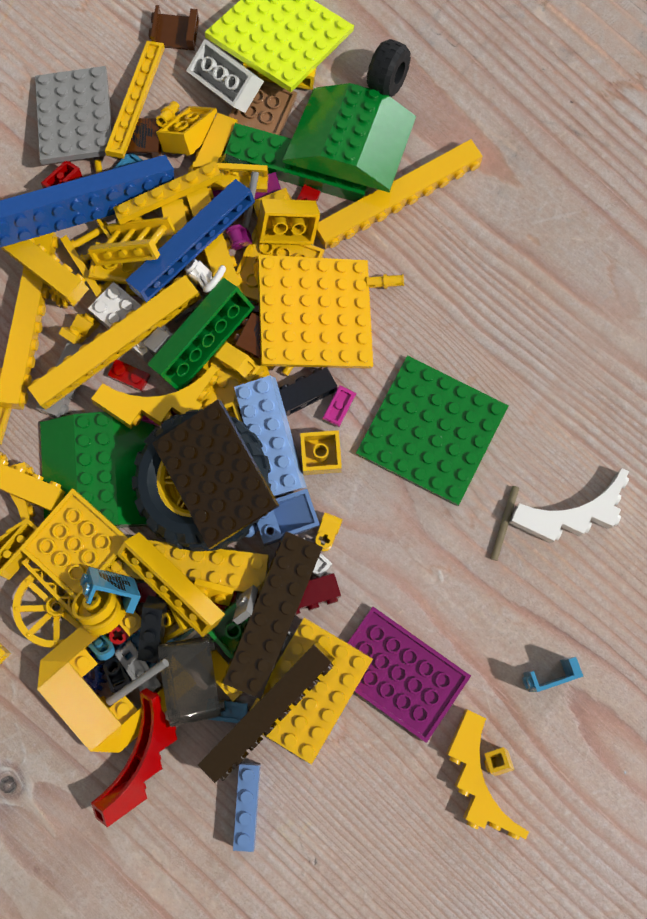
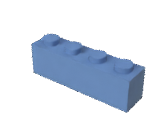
[233,763,261,852]

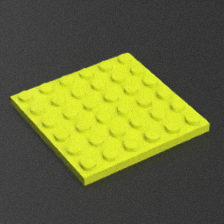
[205,0,354,93]

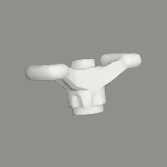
[184,259,226,293]

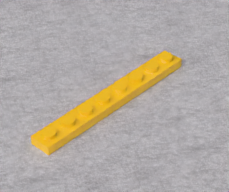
[105,41,165,159]

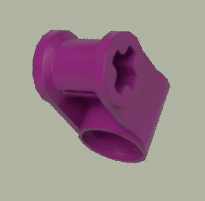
[225,224,253,251]

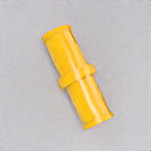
[156,101,180,127]
[367,274,404,289]

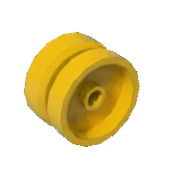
[72,590,125,636]

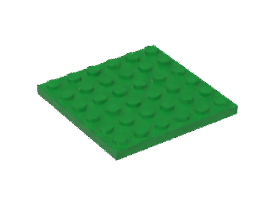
[356,355,509,506]

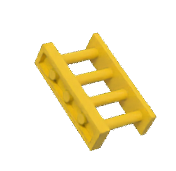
[88,217,177,266]
[60,219,118,298]

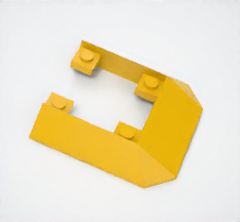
[37,595,197,753]

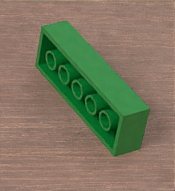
[147,277,255,391]

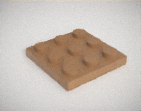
[229,80,298,135]

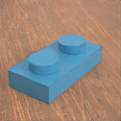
[205,698,248,723]

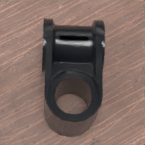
[103,657,135,694]

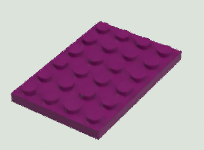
[348,607,471,743]

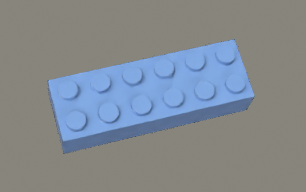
[234,375,307,497]

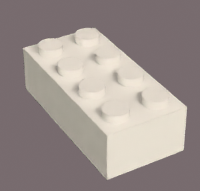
[186,39,264,113]
[88,282,169,363]

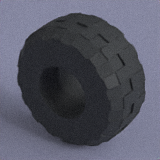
[366,39,411,97]

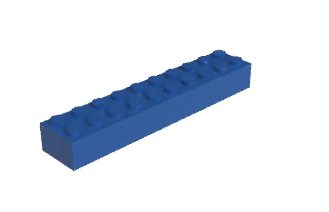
[0,155,174,248]

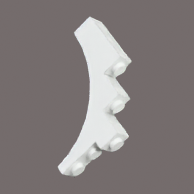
[509,468,629,543]

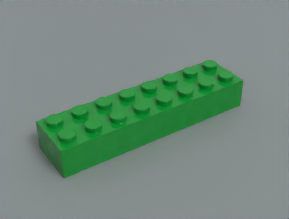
[224,123,369,202]

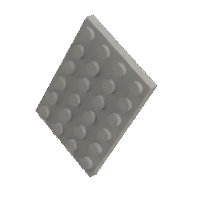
[35,66,112,165]

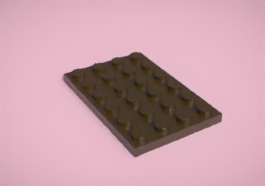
[153,399,279,549]

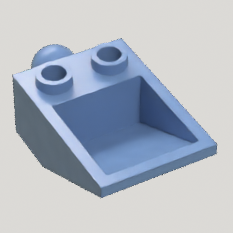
[245,489,320,547]

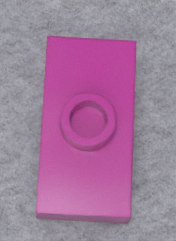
[322,385,356,427]

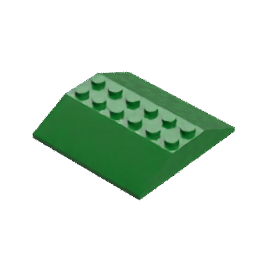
[283,83,416,193]
[40,411,155,528]

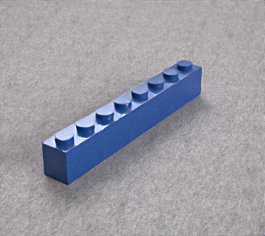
[126,179,255,303]

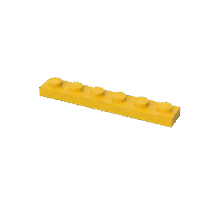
[113,161,223,225]

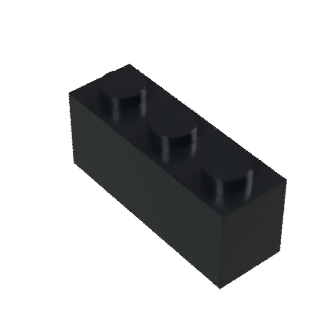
[279,367,338,416]
[137,595,168,663]

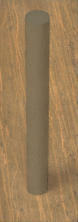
[490,486,519,561]

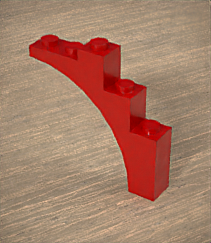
[91,688,177,827]

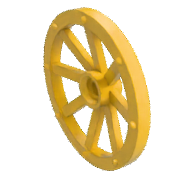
[13,568,82,648]

